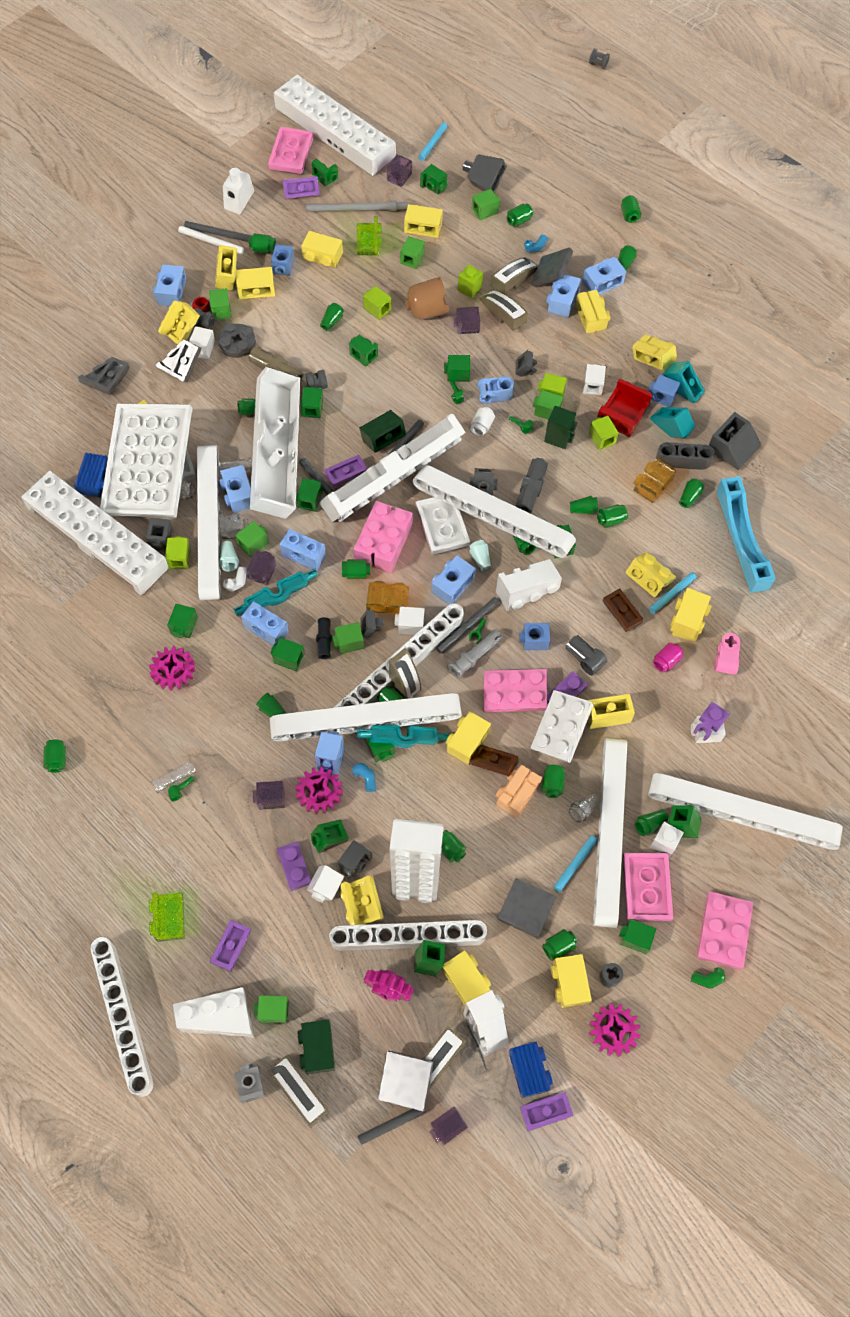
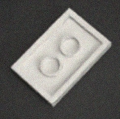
[416,497,470,555]
[530,690,594,763]

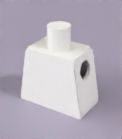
[223,168,254,214]

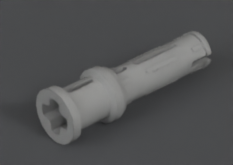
[448,629,503,679]

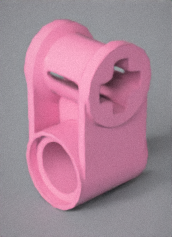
[714,633,740,675]

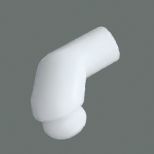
[223,567,248,592]

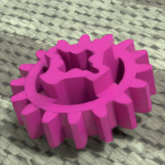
[149,646,196,691]
[295,767,343,815]
[363,969,414,1002]
[589,1003,641,1057]

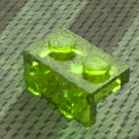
[357,216,382,255]
[149,892,185,942]

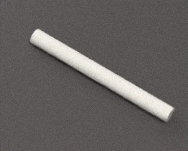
[178,226,245,255]

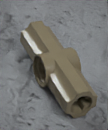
[248,347,303,383]

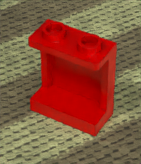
[597,379,653,438]

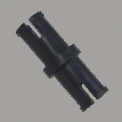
[316,617,332,660]

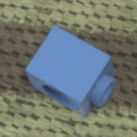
[271,244,294,275]
[649,374,680,407]
[519,623,550,650]

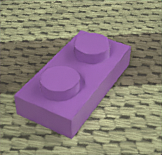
[283,176,320,198]
[324,455,367,488]
[547,671,588,704]
[277,841,311,891]
[210,920,252,972]
[520,1092,573,1132]

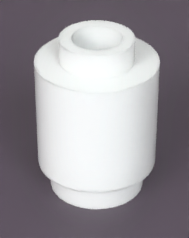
[470,407,495,437]

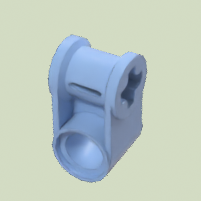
[477,376,514,404]

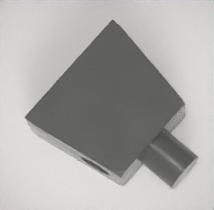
[462,155,507,193]

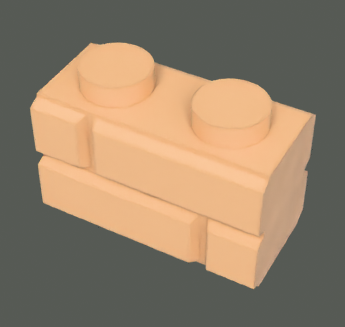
[495,765,542,818]

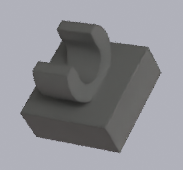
[515,350,537,377]
[360,610,384,638]

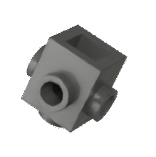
[470,468,498,496]

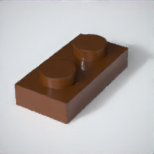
[603,588,644,632]
[470,744,519,776]

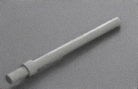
[306,201,410,212]

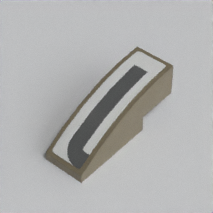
[491,257,538,294]
[480,289,528,331]
[389,648,422,699]
[422,1026,466,1090]
[268,1055,330,1128]

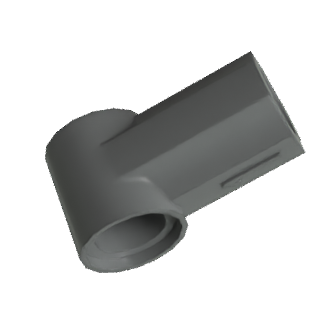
[565,635,608,676]

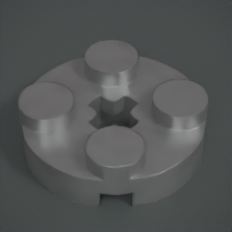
[218,323,256,358]

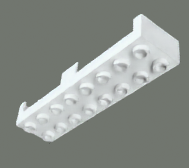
[273,75,396,176]
[250,367,300,519]
[320,413,466,522]
[21,471,169,596]
[390,819,444,903]

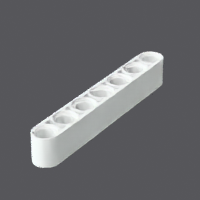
[329,920,487,951]
[91,937,153,1097]

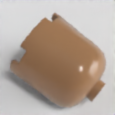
[405,277,449,319]

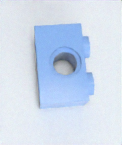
[582,257,626,294]
[153,264,186,306]
[546,274,581,318]
[219,465,251,513]
[280,529,326,572]
[431,556,476,605]
[241,601,289,645]
[315,731,345,775]

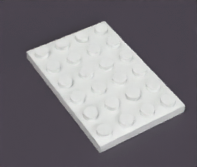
[100,404,192,518]

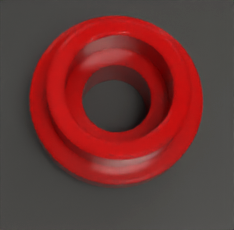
[192,297,211,313]

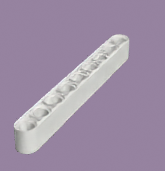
[197,445,221,601]
[413,465,576,558]
[333,604,463,708]
[269,693,462,742]
[593,737,627,928]
[648,773,843,850]

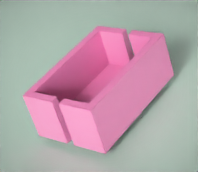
[354,501,413,573]

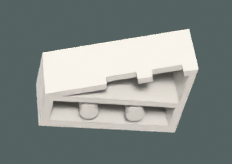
[496,559,562,612]
[173,987,254,1038]
[463,990,509,1057]

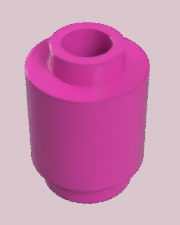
[652,643,683,673]

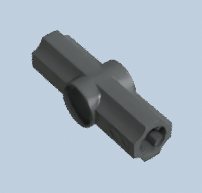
[516,457,548,514]

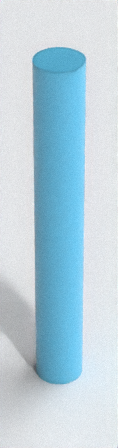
[418,122,448,161]
[649,572,697,614]
[553,835,598,892]

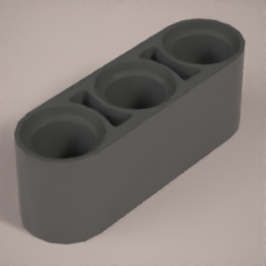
[655,442,715,470]

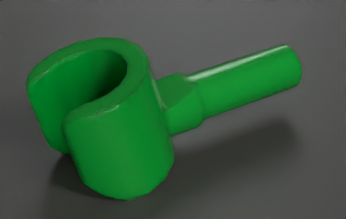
[450,380,464,404]
[509,416,534,434]
[469,618,486,644]
[168,776,195,802]

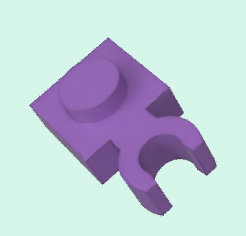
[693,702,730,741]

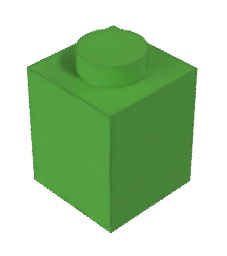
[472,189,500,220]
[400,236,425,269]
[209,288,232,319]
[533,390,563,419]
[235,521,268,557]
[332,622,364,654]
[254,996,289,1024]

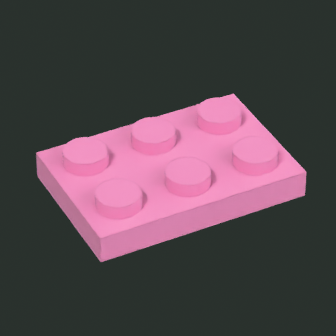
[268,127,314,174]
[484,669,547,712]
[623,853,673,921]
[697,891,753,970]

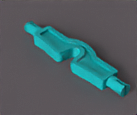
[233,569,318,616]
[357,725,450,748]

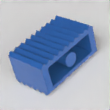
[74,452,108,497]
[508,1042,553,1099]

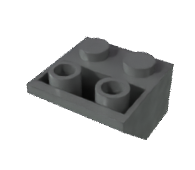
[709,412,761,470]

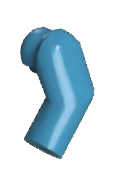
[524,234,548,253]
[352,763,376,792]

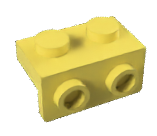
[158,300,200,345]
[626,552,676,597]
[340,875,384,925]

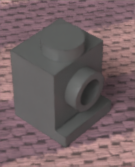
[146,518,173,551]
[338,840,372,878]

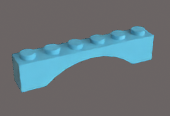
[716,476,776,593]

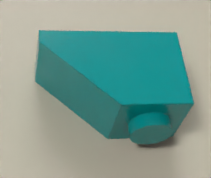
[663,361,705,403]
[650,407,696,439]

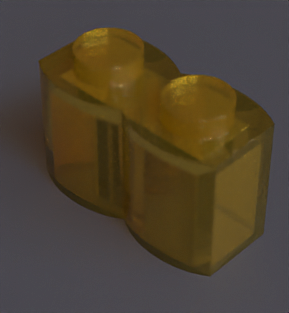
[633,458,677,503]
[366,581,409,615]

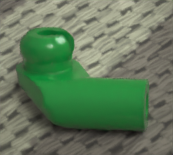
[691,967,726,989]

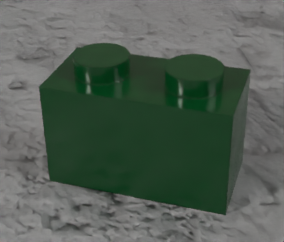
[544,406,578,450]
[359,410,406,453]
[297,1019,335,1075]

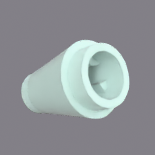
[469,540,492,571]
[219,541,239,572]

